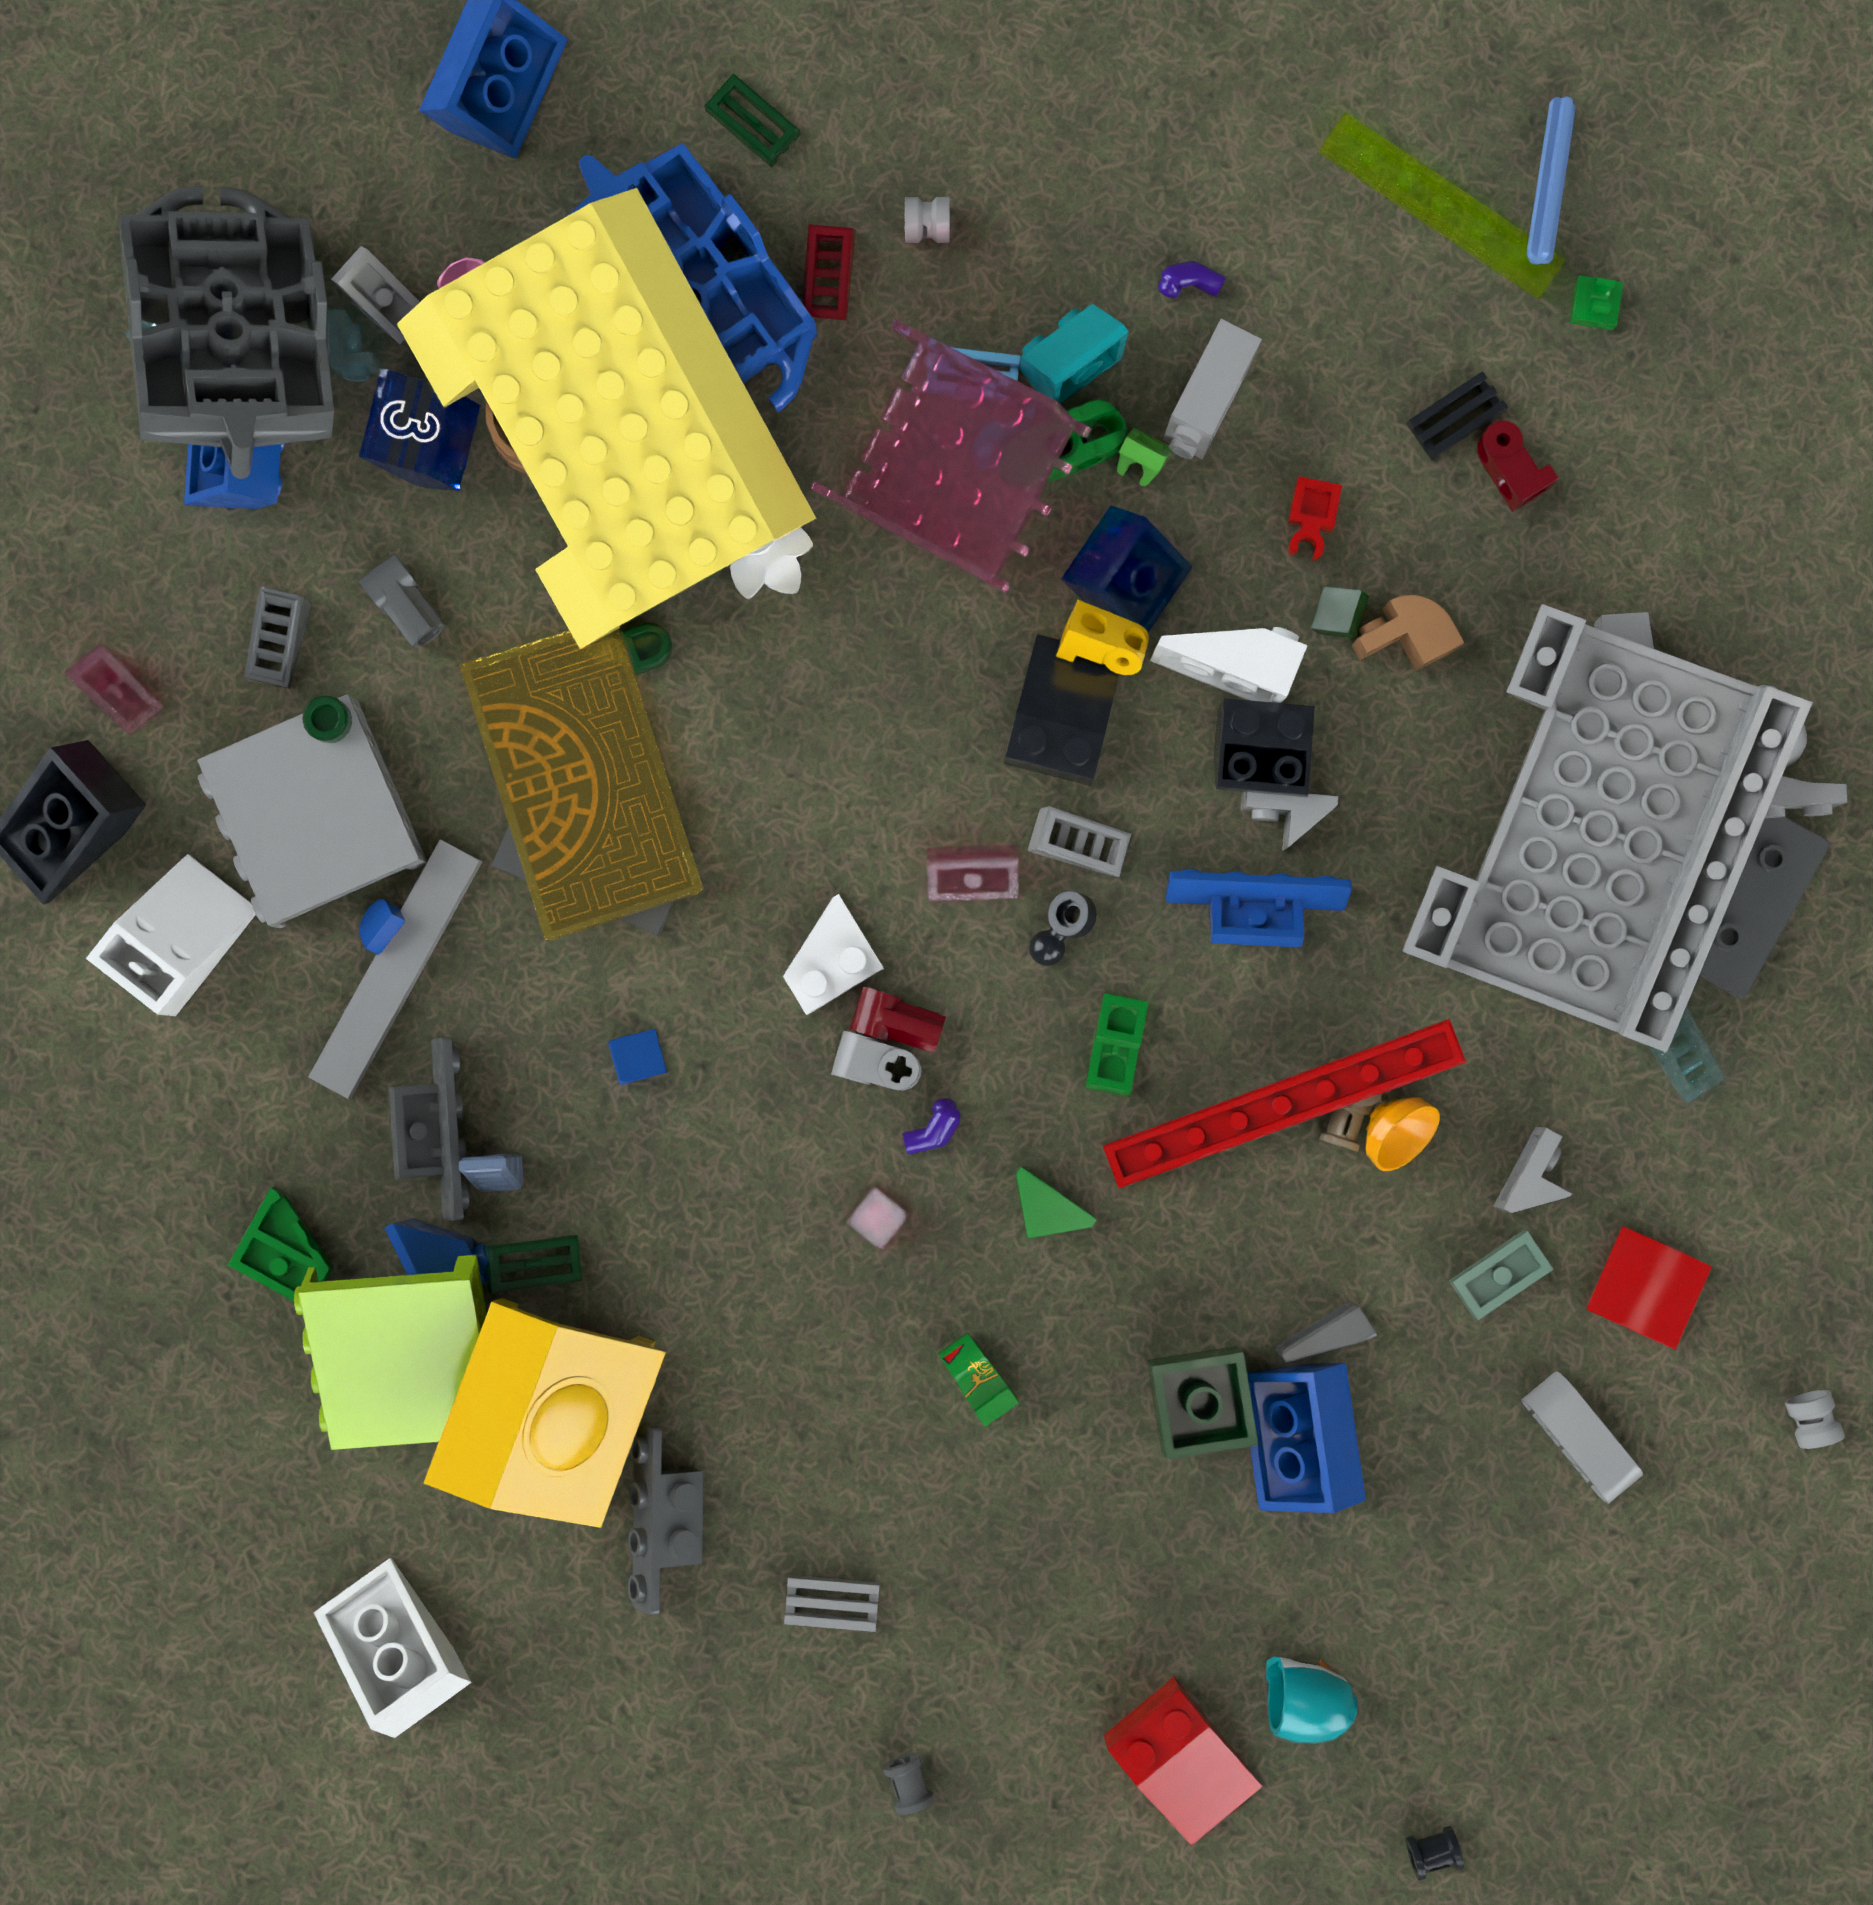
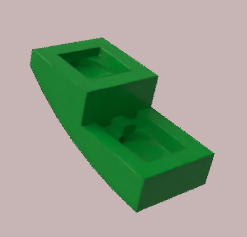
[1085,993,1148,1097]

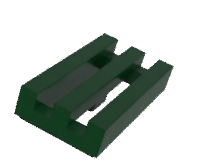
[704,73,801,168]
[484,1235,582,1293]

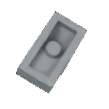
[331,246,420,344]
[1241,792,1338,851]
[1493,1127,1573,1213]

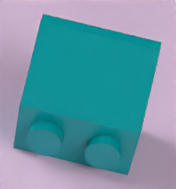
[1019,303,1129,411]

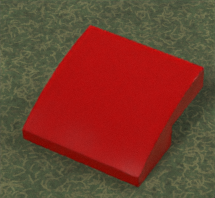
[1586,1226,1712,1351]

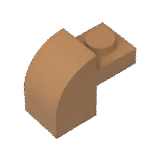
[1352,595,1464,671]

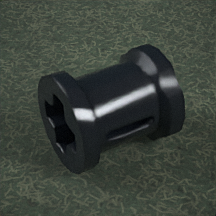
[1405,1826,1464,1881]

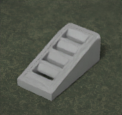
[1028,806,1131,877]

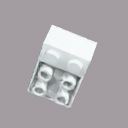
[86,854,256,1016]

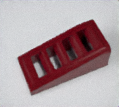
[803,224,856,321]

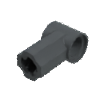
[358,553,446,649]

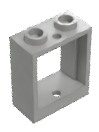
[1163,319,1262,460]

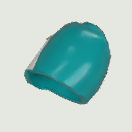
[1266,1656,1358,1744]

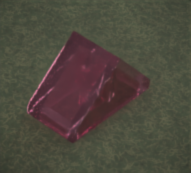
[65,643,164,735]

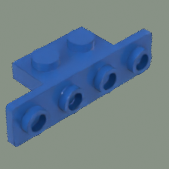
[1166,869,1352,947]

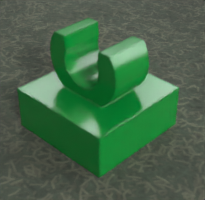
[1569,275,1624,330]

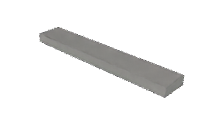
[308,839,482,1099]

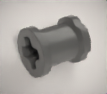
[882,1753,935,1815]

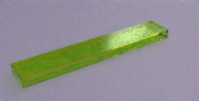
[1318,112,1566,300]

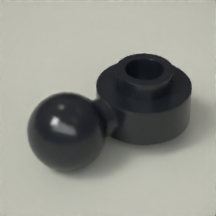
[1029,891,1097,966]

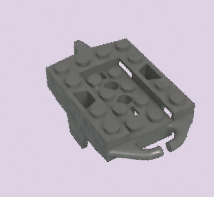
[119,186,334,479]

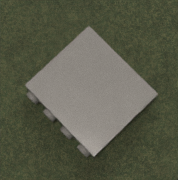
[197,694,428,929]

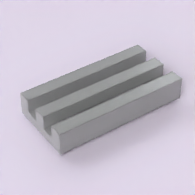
[784,1575,880,1632]

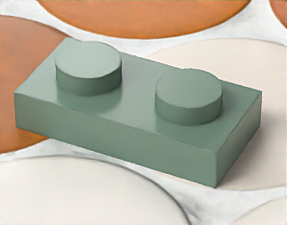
[1449,1230,1553,1320]

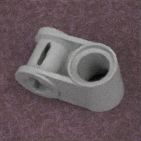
[831,1031,921,1091]

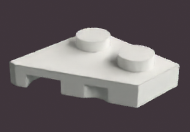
[783,894,884,1015]

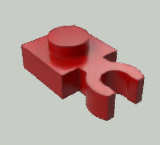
[1287,476,1343,561]

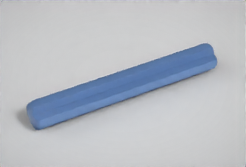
[1526,96,1576,265]

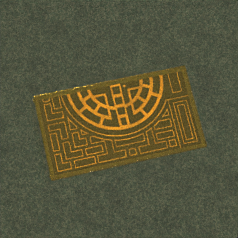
[459,629,704,942]

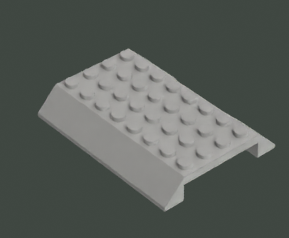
[1402,604,1813,1053]

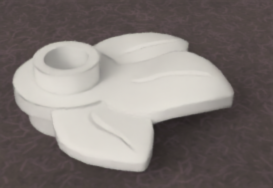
[730,528,813,599]

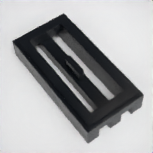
[1406,371,1508,460]

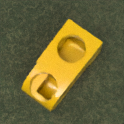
[1056,600,1149,675]

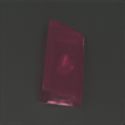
[927,845,1018,901]

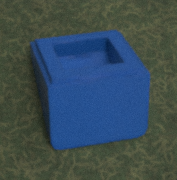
[608,1029,667,1085]

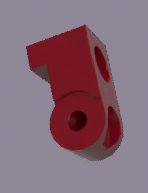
[1477,420,1559,512]

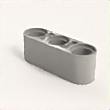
[1521,1371,1643,1504]

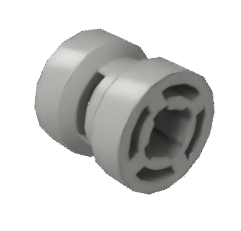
[905,197,950,243]
[1785,1390,1845,1449]

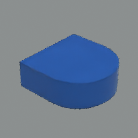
[359,899,405,955]

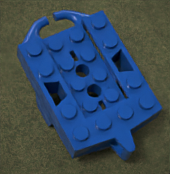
[569,143,818,421]

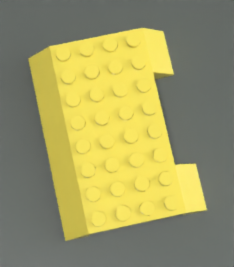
[397,188,817,649]

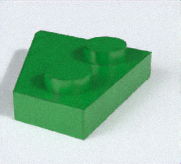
[228,1187,334,1302]

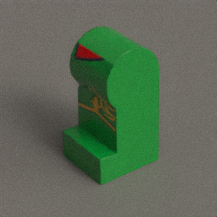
[938,1332,1019,1427]

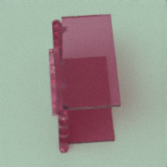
[810,319,1092,593]

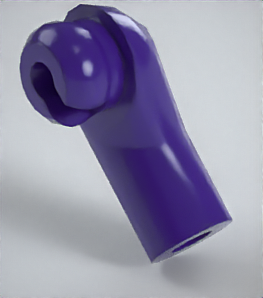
[1158,261,1226,299]
[902,1098,960,1155]

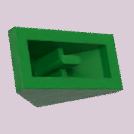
[1015,1166,1097,1239]

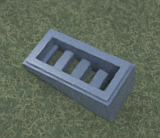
[459,1153,523,1192]

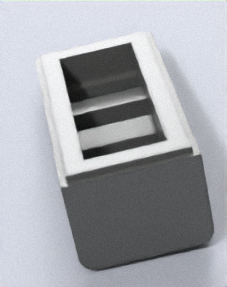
[244,587,312,689]
[1275,1301,1377,1363]

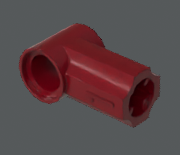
[849,986,946,1053]

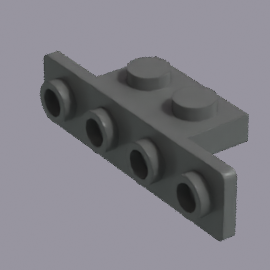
[389,1037,469,1221]
[628,1423,703,1615]

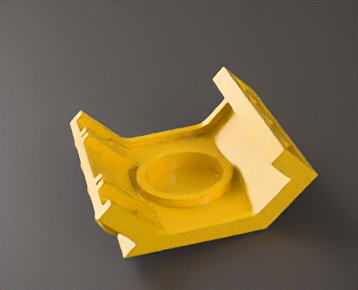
[423,1298,666,1528]

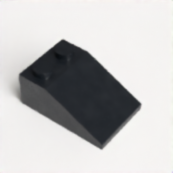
[1004,634,1119,786]
[0,740,146,905]

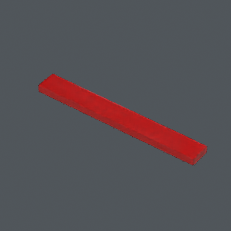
[1103,1018,1467,1188]

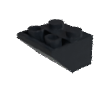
[1214,698,1315,797]

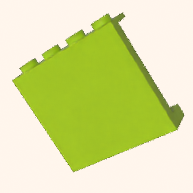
[294,1255,487,1450]

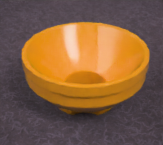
[1366,1097,1440,1171]

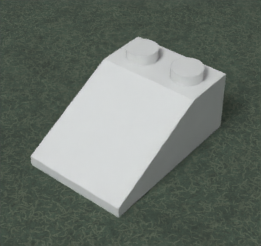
[1150,627,1307,703]
[313,1558,472,1738]

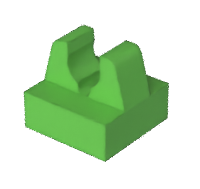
[1117,428,1172,487]

